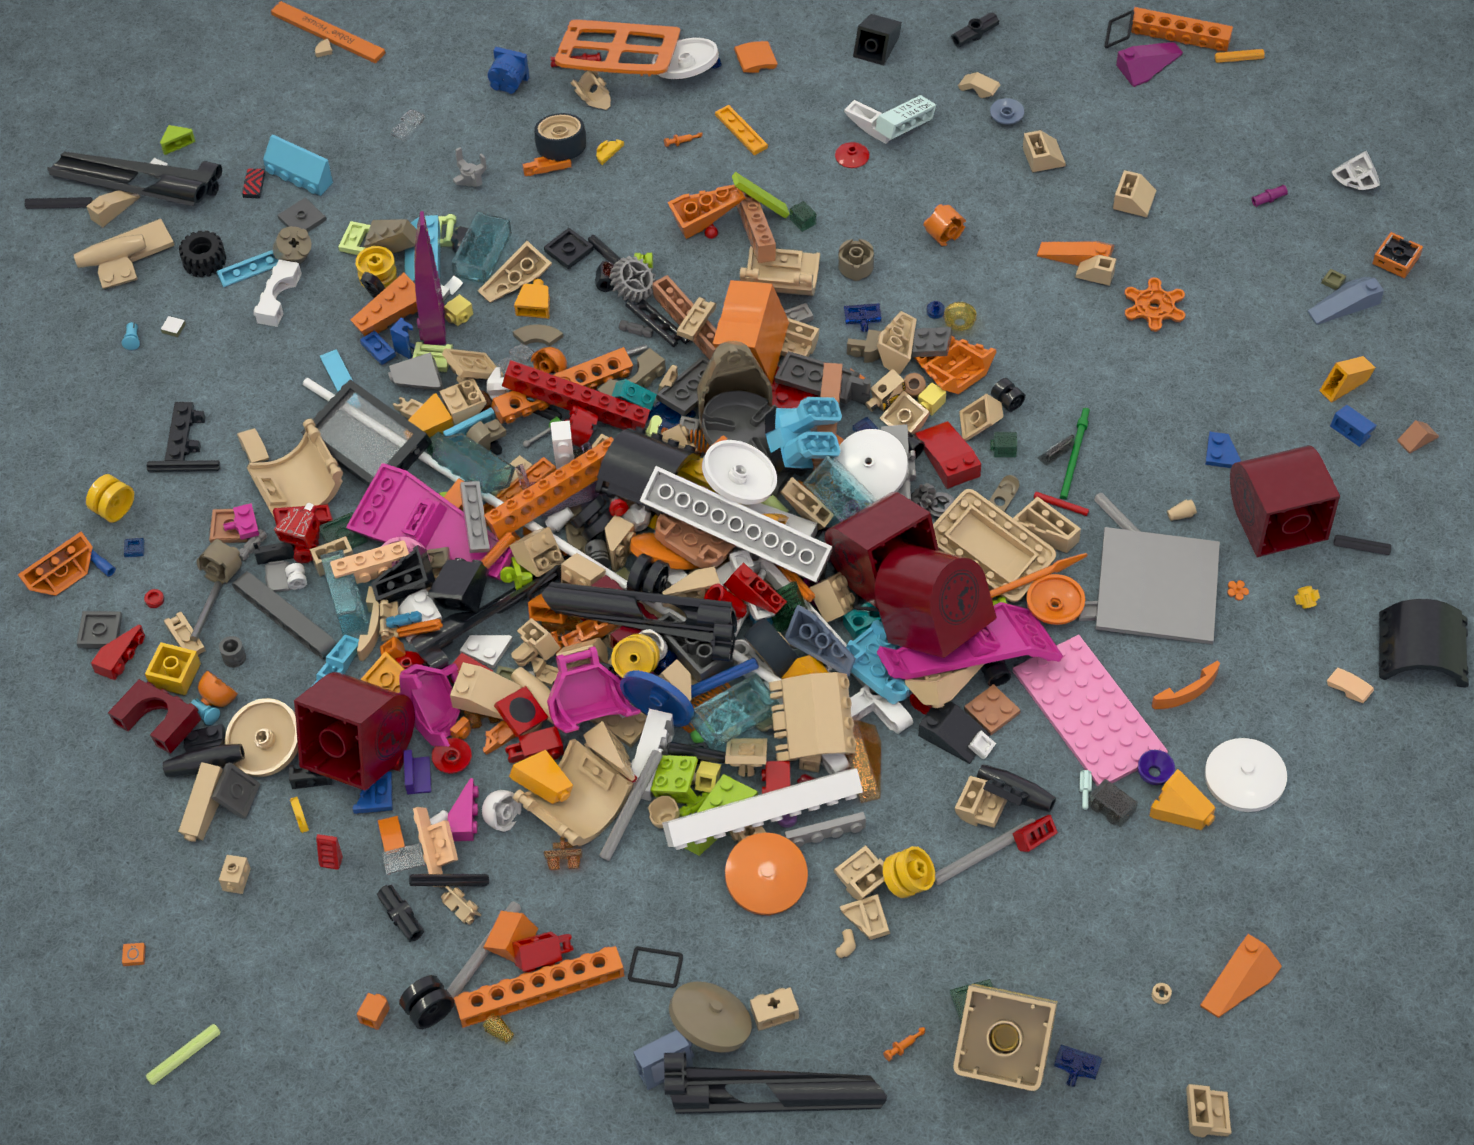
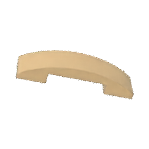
[357,586,381,661]

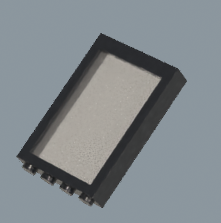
[301,379,432,486]

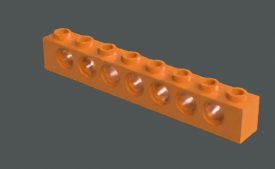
[491,347,634,424]
[484,437,614,540]
[454,946,625,1028]

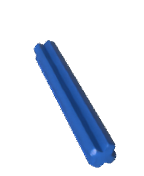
[691,658,759,698]

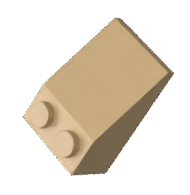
[450,662,521,719]

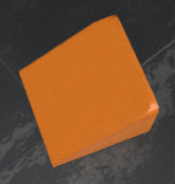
[380,636,406,658]

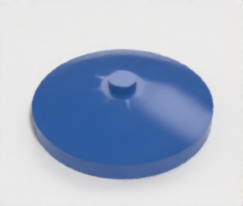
[620,670,694,727]

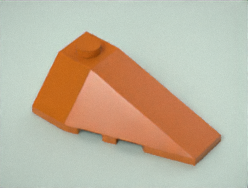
[667,185,746,239]
[1037,241,1114,266]

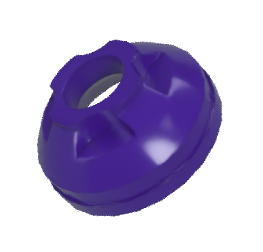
[1138,750,1175,785]

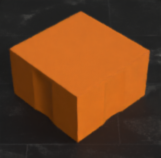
[713,280,789,385]

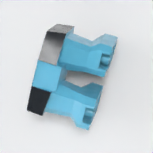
[765,397,842,472]

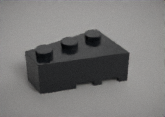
[371,545,435,603]

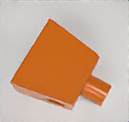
[528,593,568,624]

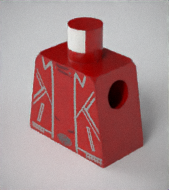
[274,503,320,549]

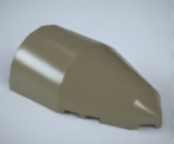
[697,341,773,438]

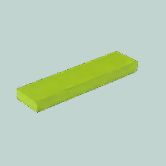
[732,172,790,218]

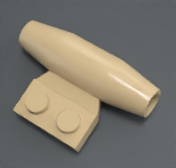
[74,234,147,289]
[510,667,554,735]

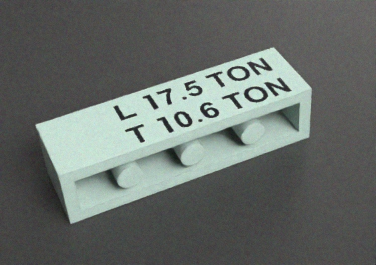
[875,95,936,140]

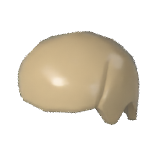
[648,796,680,828]

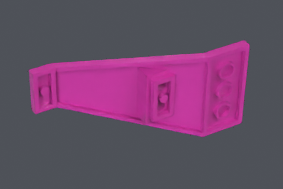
[346,463,514,581]
[877,602,1063,680]

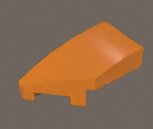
[483,719,516,755]

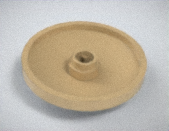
[225,698,298,777]

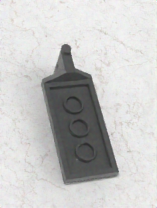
[774,351,871,406]

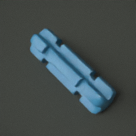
[386,611,422,628]

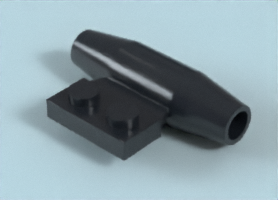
[163,724,245,777]
[977,764,1056,812]

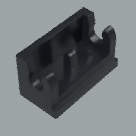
[253,542,294,565]
[289,765,332,789]

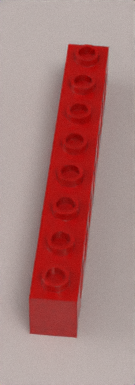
[502,360,650,430]

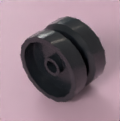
[570,494,614,541]
[626,553,670,603]
[399,975,455,1029]

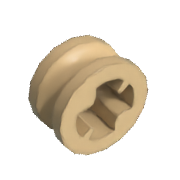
[1152,983,1172,1004]

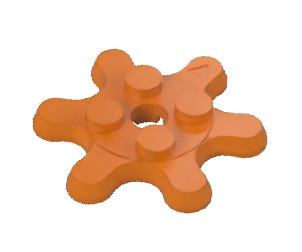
[1125,277,1185,332]

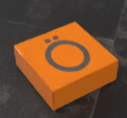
[122,943,145,966]

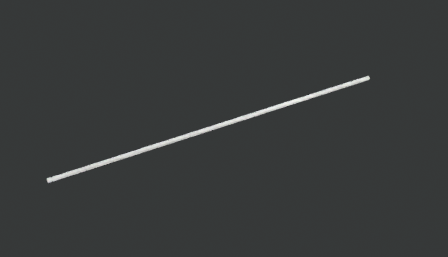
[303,378,782,682]

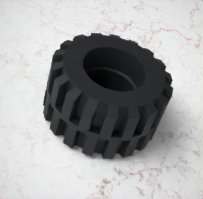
[179,230,226,277]

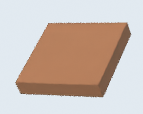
[209,509,248,543]

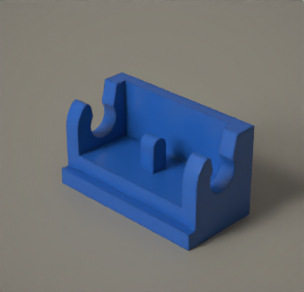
[390,318,415,359]
[1330,405,1377,447]

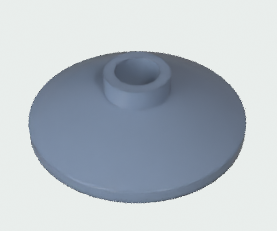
[990,98,1024,124]

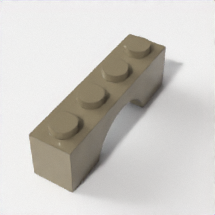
[597,348,666,396]

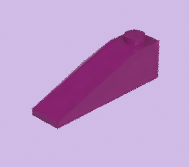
[1116,42,1183,87]

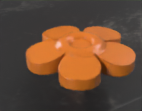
[1227,580,1249,601]

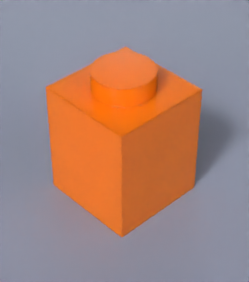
[357,993,390,1030]

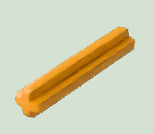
[1215,49,1265,63]

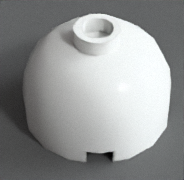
[482,790,521,832]

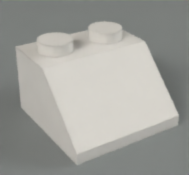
[398,588,442,644]

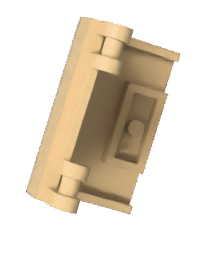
[740,246,820,296]
[247,419,343,517]
[513,739,634,846]

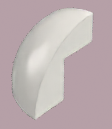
[1332,151,1380,190]

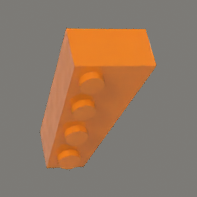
[350,273,418,337]

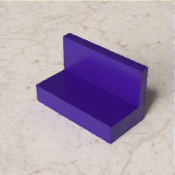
[404,750,431,795]

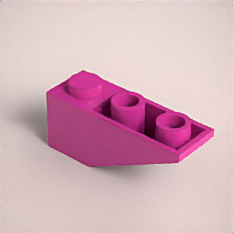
[448,778,479,842]

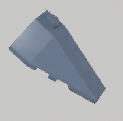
[1308,277,1384,325]
[785,605,856,676]

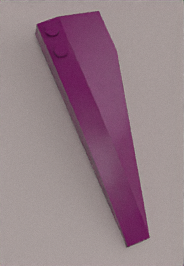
[414,211,446,345]

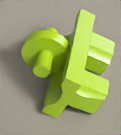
[500,557,532,591]

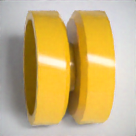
[356,246,397,288]
[86,474,134,523]
[611,634,660,678]
[883,846,935,898]

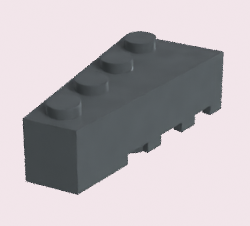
[658,612,734,682]

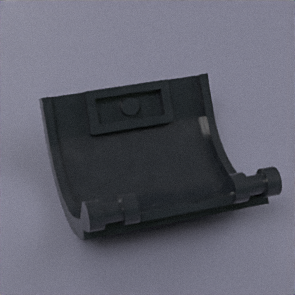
[595,426,701,516]
[1379,599,1469,688]

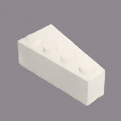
[629,709,674,801]

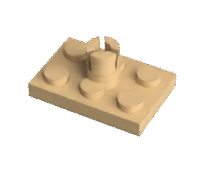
[442,348,504,383]
[725,738,767,777]

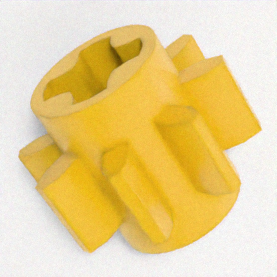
[1294,586,1320,609]

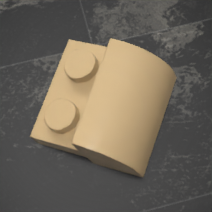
[780,318,819,357]
[955,776,1007,828]
[834,845,885,900]
[1186,1084,1231,1137]

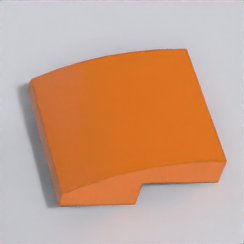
[734,41,778,73]

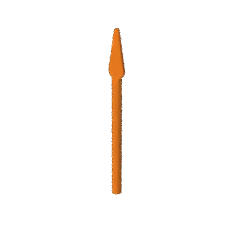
[990,553,1088,598]

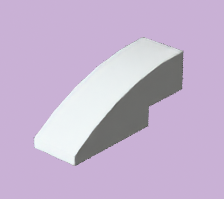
[844,100,890,144]

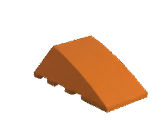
[913,336,996,394]

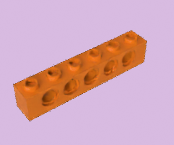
[1131,7,1233,52]

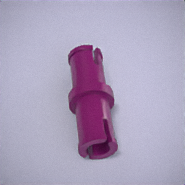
[1251,184,1288,207]

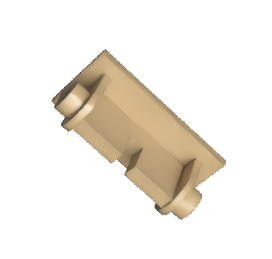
[379,600,399,642]
[441,886,482,925]

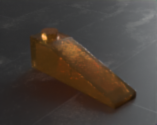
[844,720,881,803]

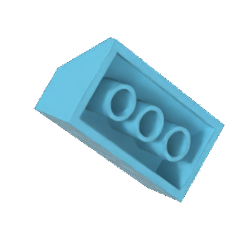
[263,134,333,196]
[405,215,440,283]

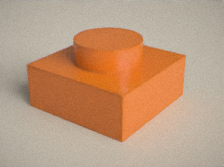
[450,716,471,739]

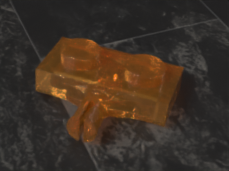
[541,616,581,636]

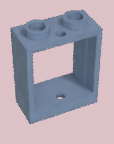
[633,1030,694,1090]

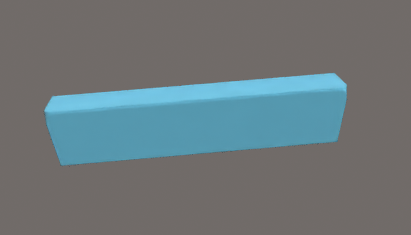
[217,250,279,287]

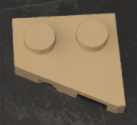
[840,894,890,940]

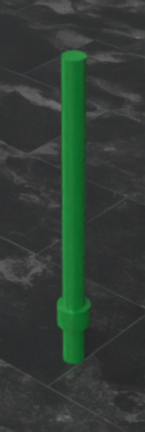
[1060,408,1090,500]

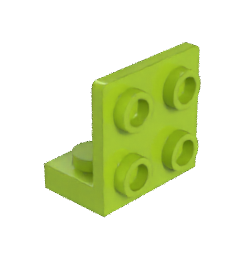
[650,755,698,804]

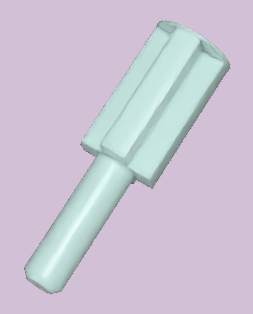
[1079,770,1092,810]

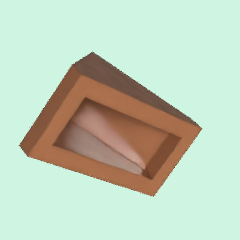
[1398,420,1439,454]

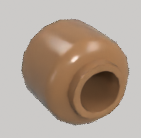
[903,373,926,398]

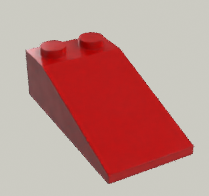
[915,421,981,489]

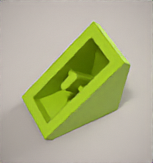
[160,125,195,155]

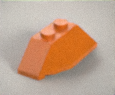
[18,531,93,596]

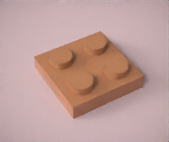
[964,684,1021,735]

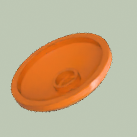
[1026,574,1085,625]

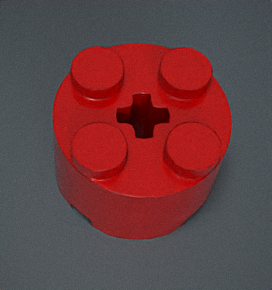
[564,405,598,448]

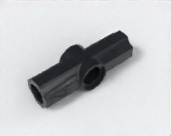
[951,12,999,47]
[376,884,424,942]

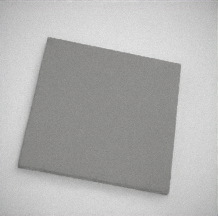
[1095,527,1220,644]

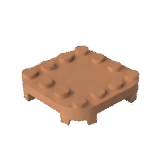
[654,486,736,568]

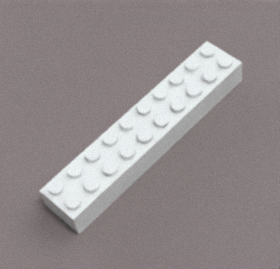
[640,466,833,583]

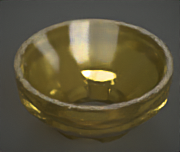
[944,302,977,331]

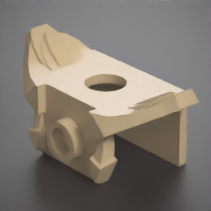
[571,71,611,110]

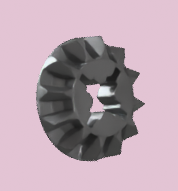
[911,483,936,509]
[927,492,955,517]

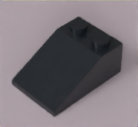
[918,701,990,764]

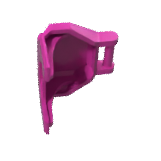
[547,646,641,733]
[399,663,460,747]

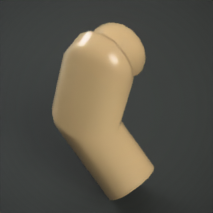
[836,929,856,958]

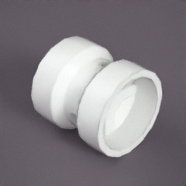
[285,563,307,590]

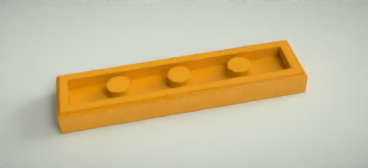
[715,105,768,155]

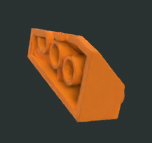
[1200,934,1282,1018]

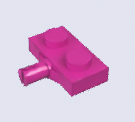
[223,503,259,540]

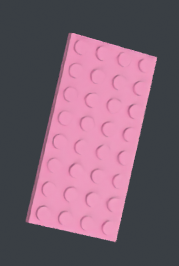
[1013,635,1168,790]

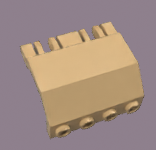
[769,672,856,761]

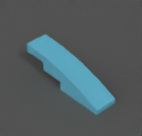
[312,634,359,686]

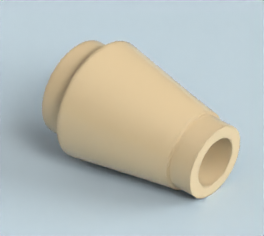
[1167,500,1197,521]

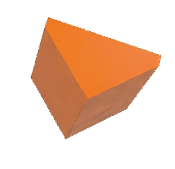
[483,911,539,963]

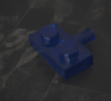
[844,303,881,332]
[1054,1044,1102,1087]

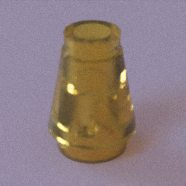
[482,1013,515,1044]

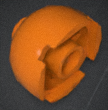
[531,347,567,373]
[198,671,238,707]

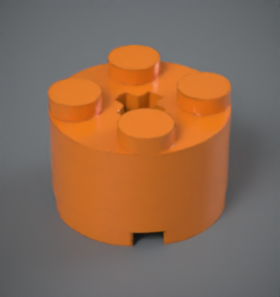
[923,204,966,246]

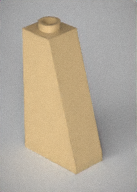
[178,762,223,842]

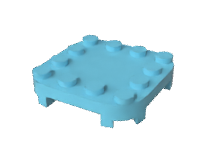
[846,620,913,704]

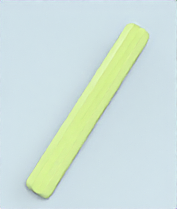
[146,1024,220,1085]

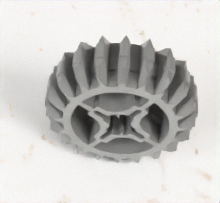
[609,256,656,303]

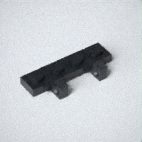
[165,402,206,461]

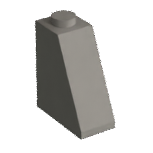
[388,352,444,391]

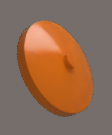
[630,533,699,570]
[725,833,808,915]

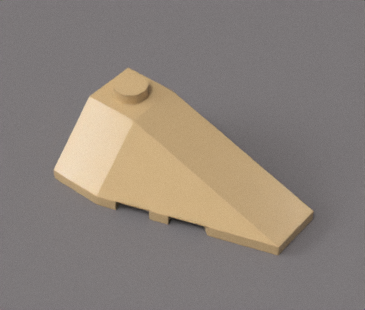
[478,241,552,303]
[877,311,917,375]
[905,664,984,708]
[583,721,635,781]

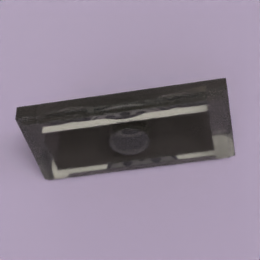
[1037,434,1074,466]

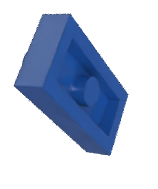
[360,330,396,365]

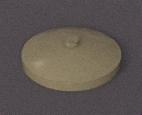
[669,982,752,1052]

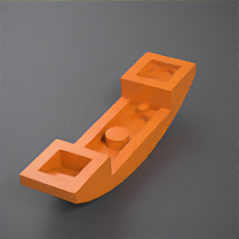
[1152,661,1220,709]

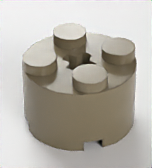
[273,226,311,265]
[838,239,874,281]
[197,539,242,585]

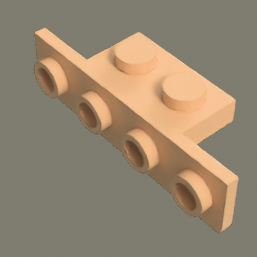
[330,540,409,584]
[413,807,458,887]

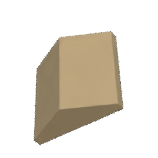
[880,390,930,435]

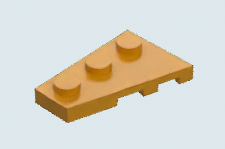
[360,652,405,693]

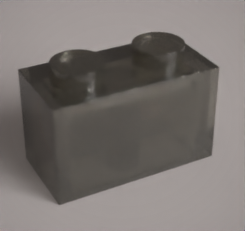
[1089,779,1138,828]

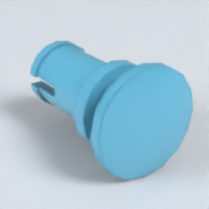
[122,322,140,350]
[191,698,220,726]

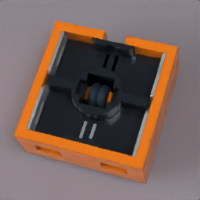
[1372,232,1423,279]

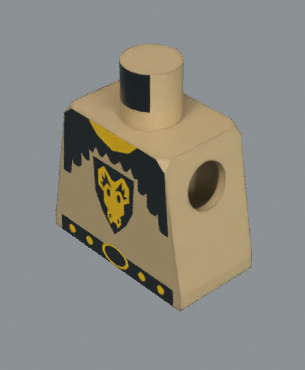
[865,369,906,412]

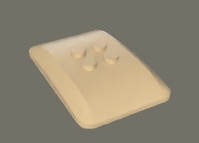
[933,489,1056,602]

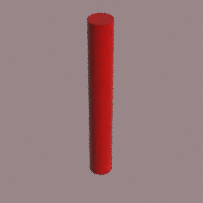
[1033,492,1090,516]

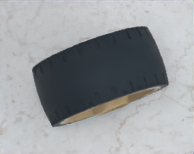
[534,113,586,161]
[743,618,799,678]

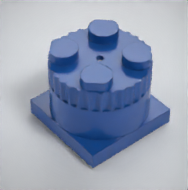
[487,47,529,94]

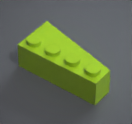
[685,774,758,856]

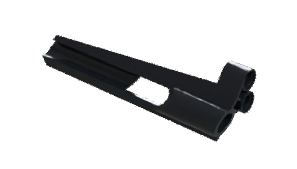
[47,152,222,206]
[411,555,571,670]
[542,582,737,662]
[664,1052,887,1114]

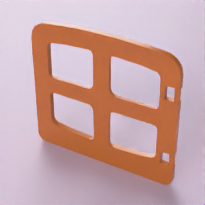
[555,20,680,77]

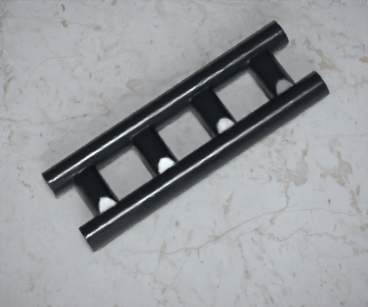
[625,299,690,347]

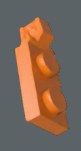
[522,157,572,176]

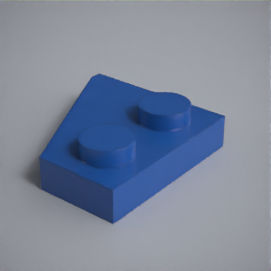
[1205,432,1241,468]
[353,771,393,814]

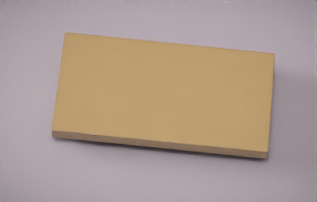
[97,219,175,262]

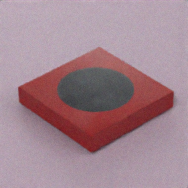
[494,686,549,738]

